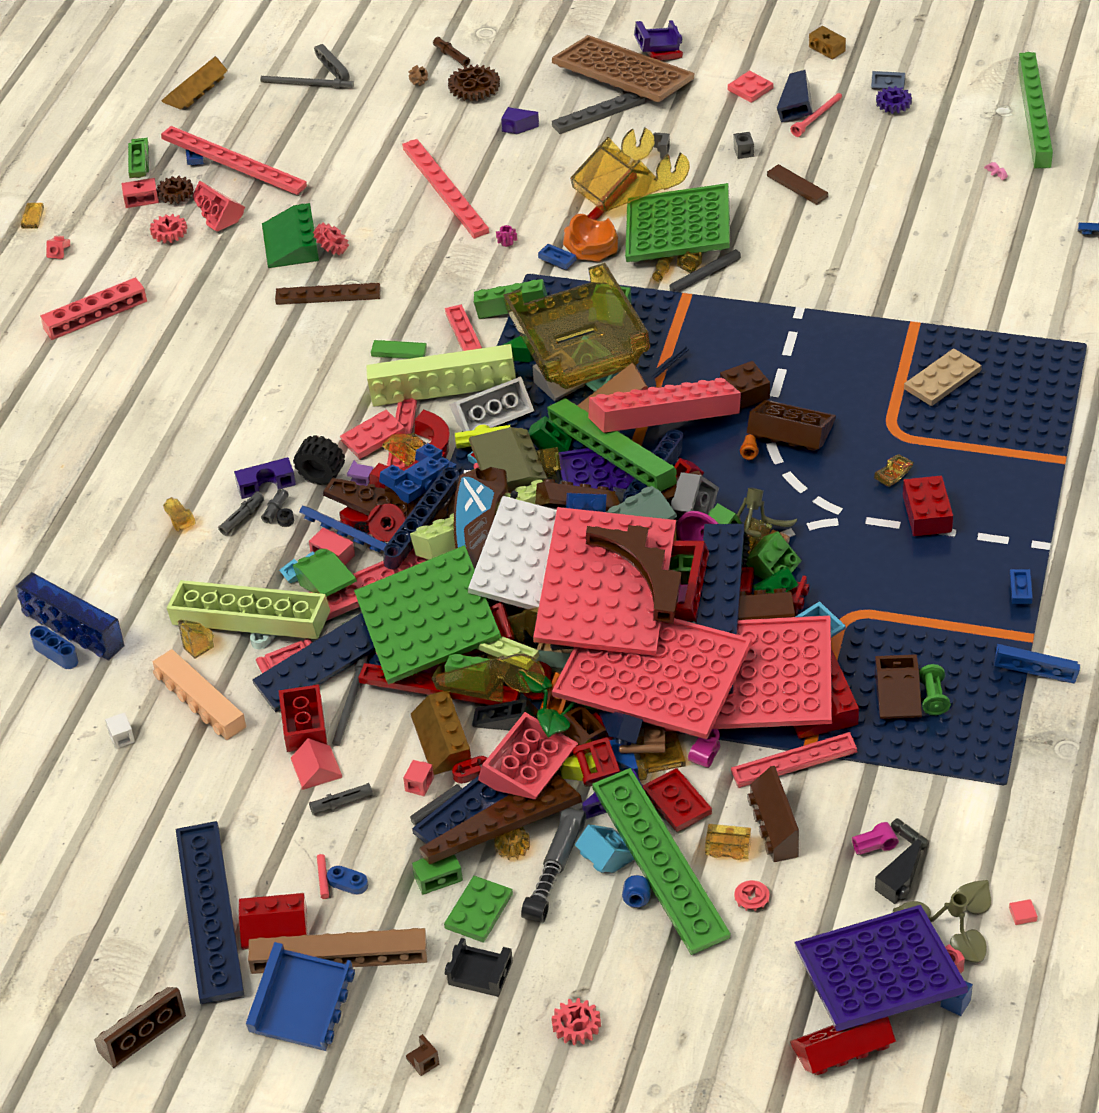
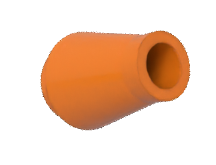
[740,434,759,460]

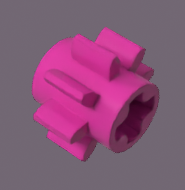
[496,225,517,247]

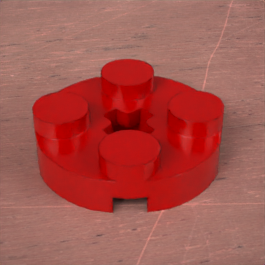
[368,504,406,542]

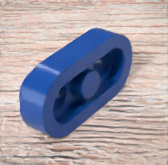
[327,866,368,895]

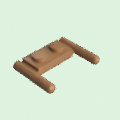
[619,722,665,754]

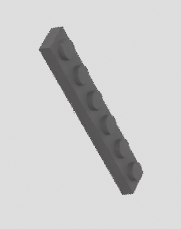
[552,92,645,134]

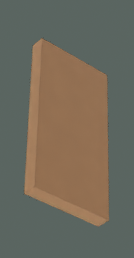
[577,363,648,413]

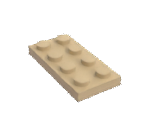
[904,348,981,406]

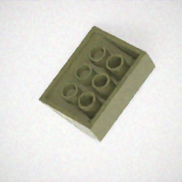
[469,427,547,492]

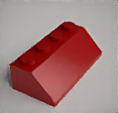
[790,1017,896,1075]

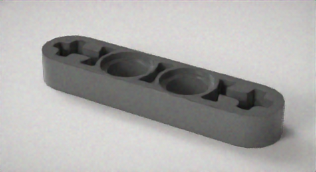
[314,44,350,81]

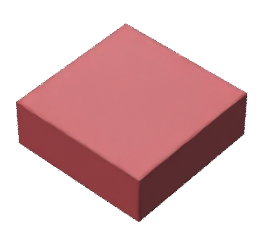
[1009,899,1038,925]

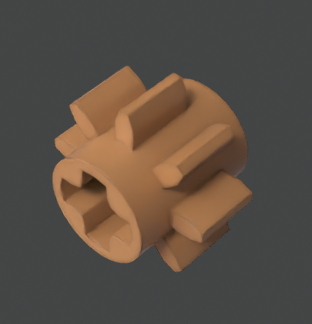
[408,65,428,86]

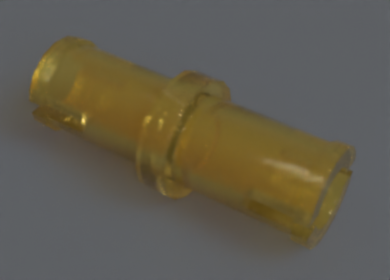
[652,257,673,282]

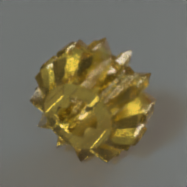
[494,827,530,860]

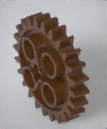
[448,64,500,101]

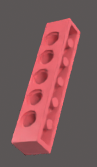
[40,277,147,340]

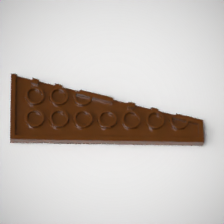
[419,773,582,864]

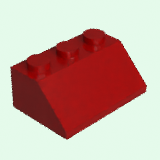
[239,893,307,950]

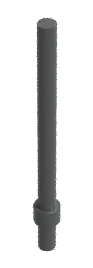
[260,75,354,88]
[332,654,370,746]

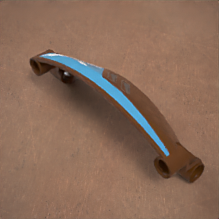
[454,467,519,625]

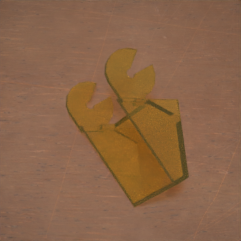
[570,127,690,212]
[431,607,545,702]

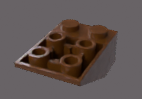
[875,655,922,719]
[556,705,606,773]

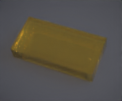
[21,203,44,229]

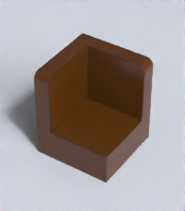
[406,1034,439,1076]

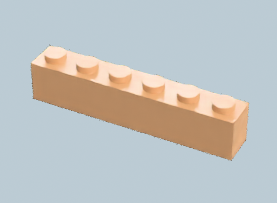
[152,649,246,740]

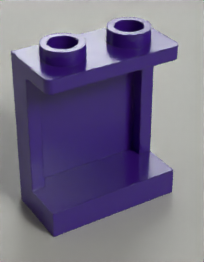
[634,20,682,52]

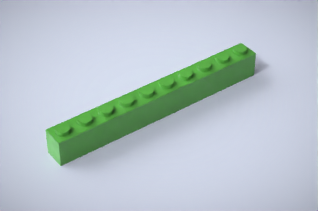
[1018,52,1053,169]
[547,399,677,491]

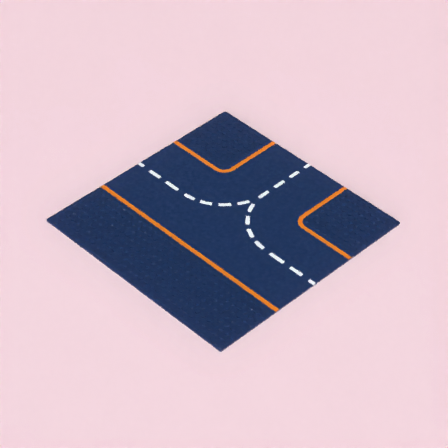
[368,274,1087,786]

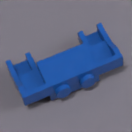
[379,443,456,503]

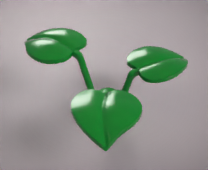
[516,670,600,738]

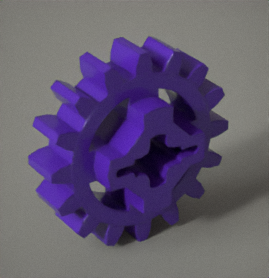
[876,86,912,114]

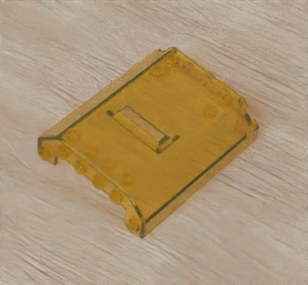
[503,263,651,389]

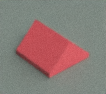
[291,738,342,790]

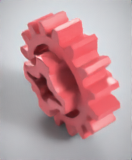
[150,214,187,243]
[313,223,349,255]
[552,998,601,1045]

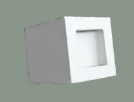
[105,712,135,749]

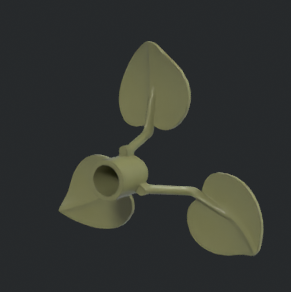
[736,488,797,537]
[893,880,991,963]

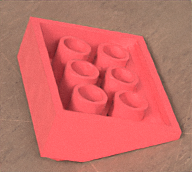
[478,712,578,799]

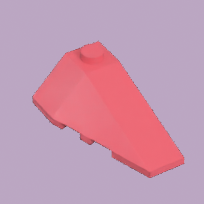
[192,181,245,232]

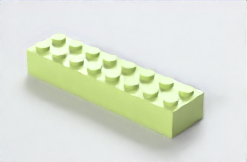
[366,344,516,406]
[410,480,543,560]
[166,580,331,639]

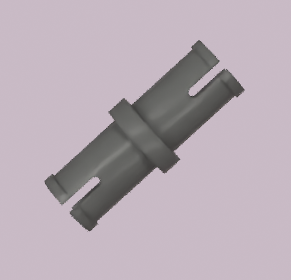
[261,488,289,524]

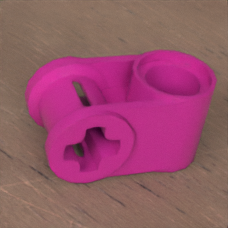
[688,729,720,768]

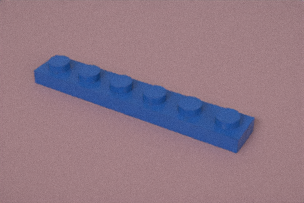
[299,505,387,553]

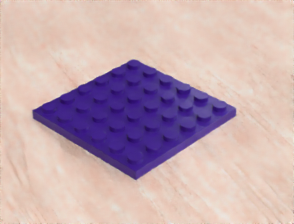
[795,905,968,1031]

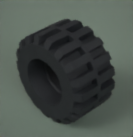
[293,435,345,485]

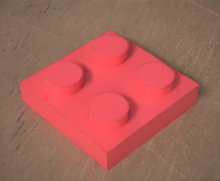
[728,70,773,103]

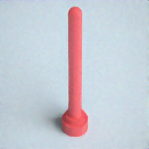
[790,93,842,137]

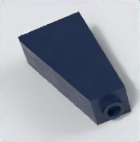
[777,70,813,123]

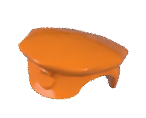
[563,214,618,262]

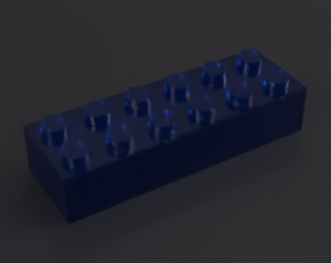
[16,572,125,660]

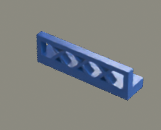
[994,644,1080,684]

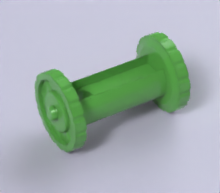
[919,664,951,715]

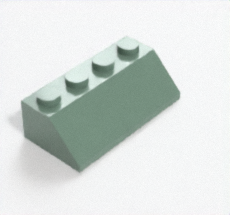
[607,486,677,520]

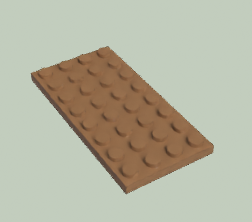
[552,35,695,102]

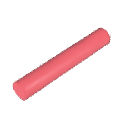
[317,854,329,899]

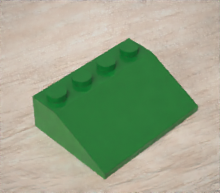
[262,203,319,268]

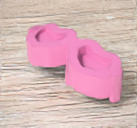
[984,162,1008,180]

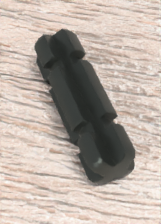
[891,818,928,850]

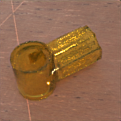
[163,497,196,532]

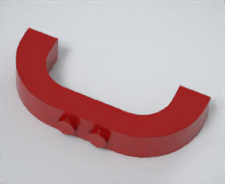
[370,409,450,489]

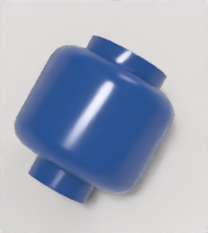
[622,875,651,908]

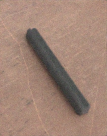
[669,249,741,292]

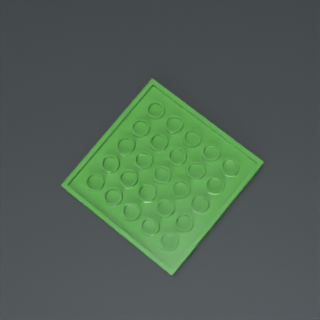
[625,183,730,262]
[354,545,502,685]

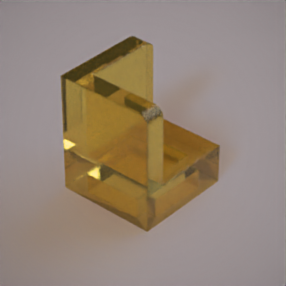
[677,251,702,273]

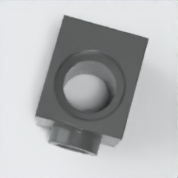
[733,132,754,159]

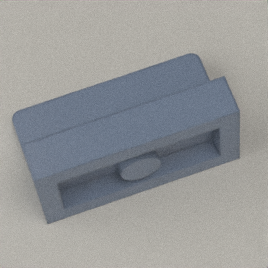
[871,71,906,90]

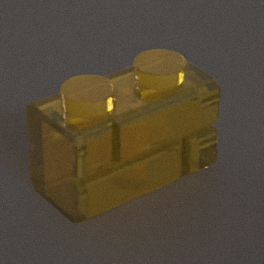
[705,824,751,860]

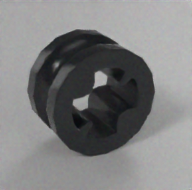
[276,508,294,527]

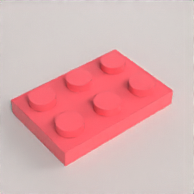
[340,410,406,459]

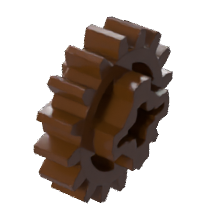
[157,176,194,204]

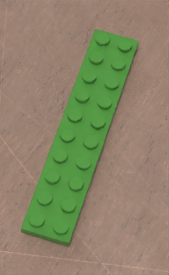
[592,768,731,955]

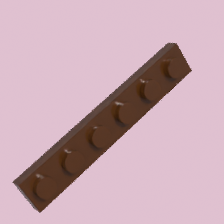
[275,283,381,305]

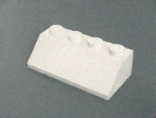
[449,377,534,432]

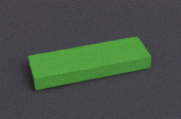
[371,340,427,359]

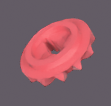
[734,880,769,911]

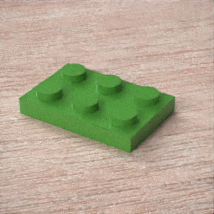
[444,875,513,943]

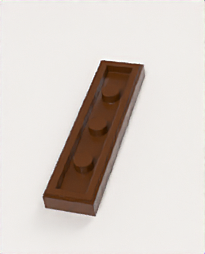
[767,164,828,205]

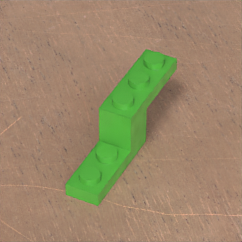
[128,137,149,178]

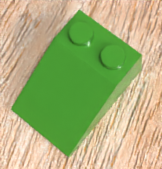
[292,549,357,597]

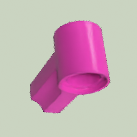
[852,822,899,855]

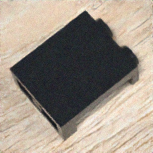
[445,938,513,997]

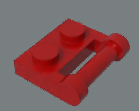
[572,737,620,787]

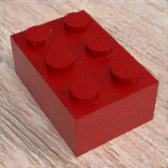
[903,476,953,536]
[279,684,328,752]

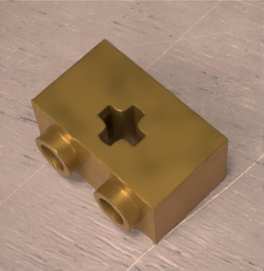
[809,26,846,60]

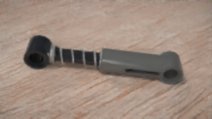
[521,807,586,923]

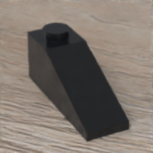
[472,699,538,731]
[875,839,922,904]

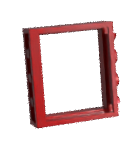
[671,541,709,620]

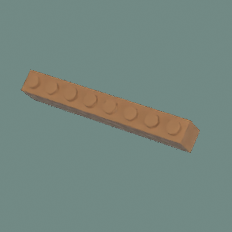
[248,928,427,974]

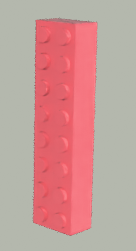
[588,378,741,433]

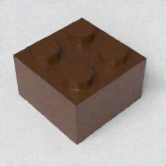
[720,361,770,409]

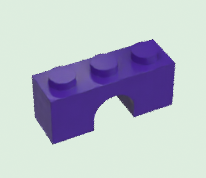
[234,457,296,499]

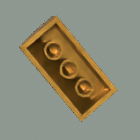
[161,56,228,110]
[411,690,471,775]

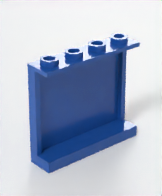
[246,942,355,1051]

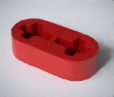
[452,756,487,784]

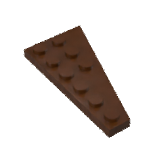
[323,478,452,526]

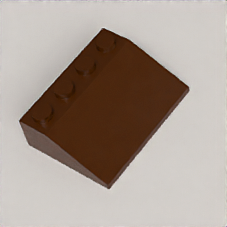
[747,400,836,451]

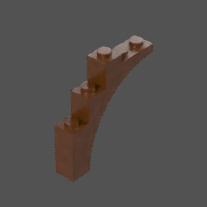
[586,525,681,624]

